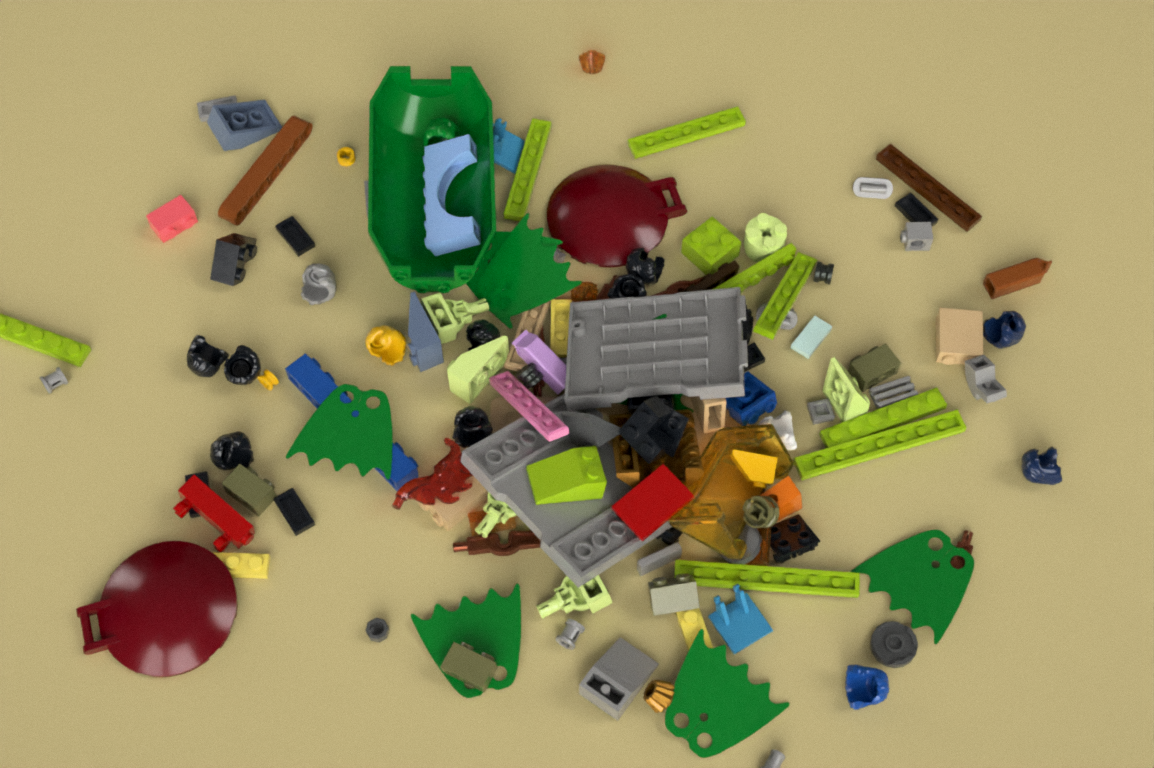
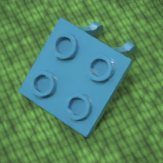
[493,118,525,174]
[708,584,773,655]

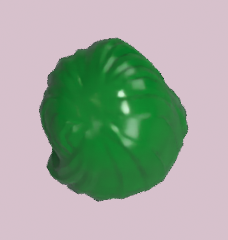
[423,117,459,147]

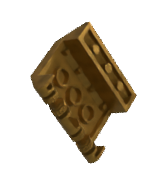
[609,410,704,488]

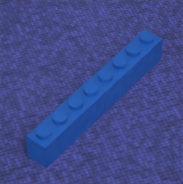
[285,353,419,493]

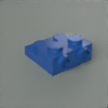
[726,371,777,427]

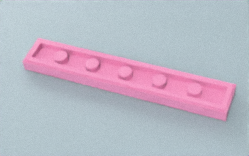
[489,371,569,442]

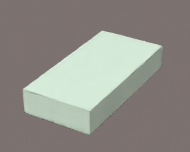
[791,316,832,359]

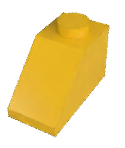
[729,449,777,489]

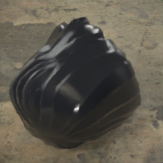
[626,248,665,285]
[607,273,647,299]
[466,319,500,351]
[186,335,229,378]
[224,345,261,385]
[452,406,493,448]
[210,431,254,470]

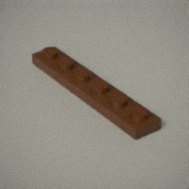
[876,144,982,232]

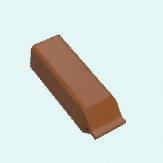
[983,258,1052,299]

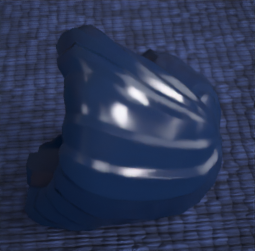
[983,311,1026,349]
[1021,446,1062,485]

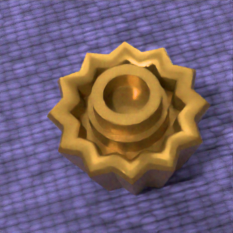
[643,680,675,713]

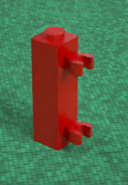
[173,475,255,553]

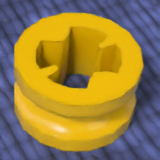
[337,147,355,166]
[257,369,279,391]

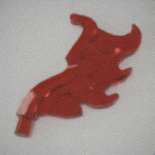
[392,438,473,510]

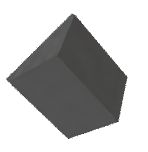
[562,411,621,447]

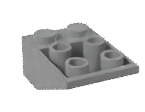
[579,637,659,721]

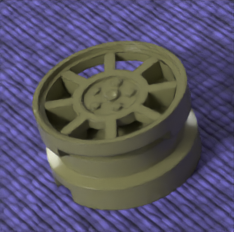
[742,496,779,528]

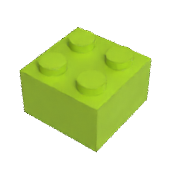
[681,216,741,275]

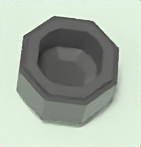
[365,618,389,643]

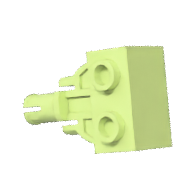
[420,292,489,344]
[475,492,517,538]
[536,575,613,619]

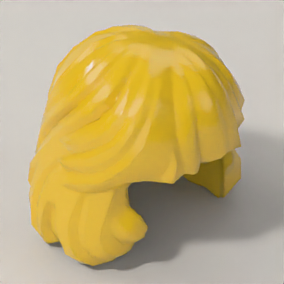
[365,325,406,366]

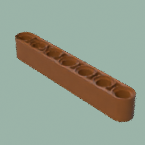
[218,115,313,226]

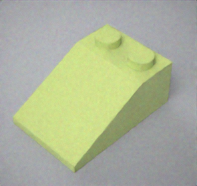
[447,335,509,404]
[822,357,870,422]

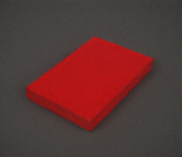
[611,464,694,542]

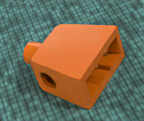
[760,476,802,522]

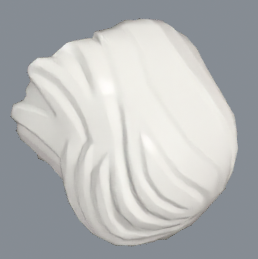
[757,411,797,451]

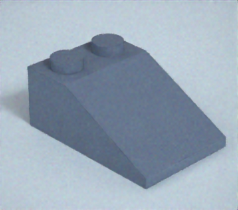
[207,100,282,151]
[407,292,444,372]

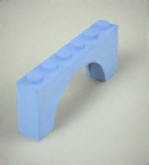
[423,134,481,256]

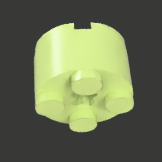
[744,213,787,262]

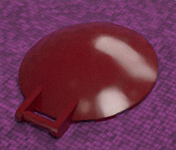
[547,165,687,268]
[76,541,238,677]

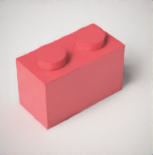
[146,195,198,243]

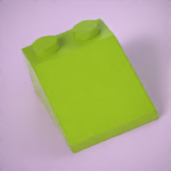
[526,446,607,505]

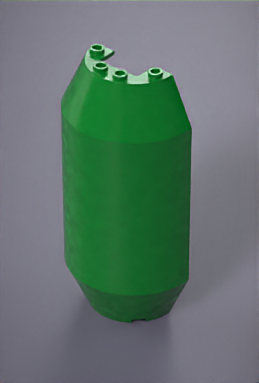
[368,66,496,293]

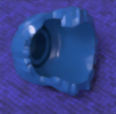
[845,665,890,710]

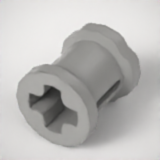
[39,367,68,394]
[556,619,585,650]

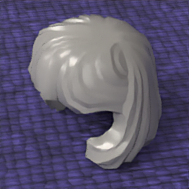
[301,263,337,305]

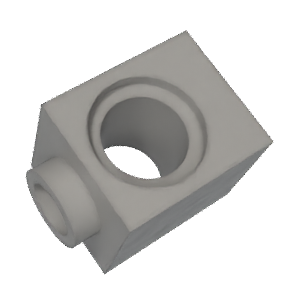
[900,222,933,251]

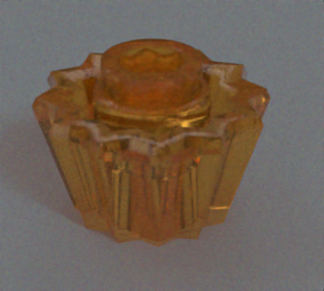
[579,50,605,74]
[570,282,599,302]

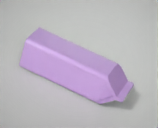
[512,330,566,395]

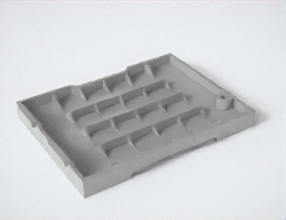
[564,287,748,411]
[460,394,683,588]

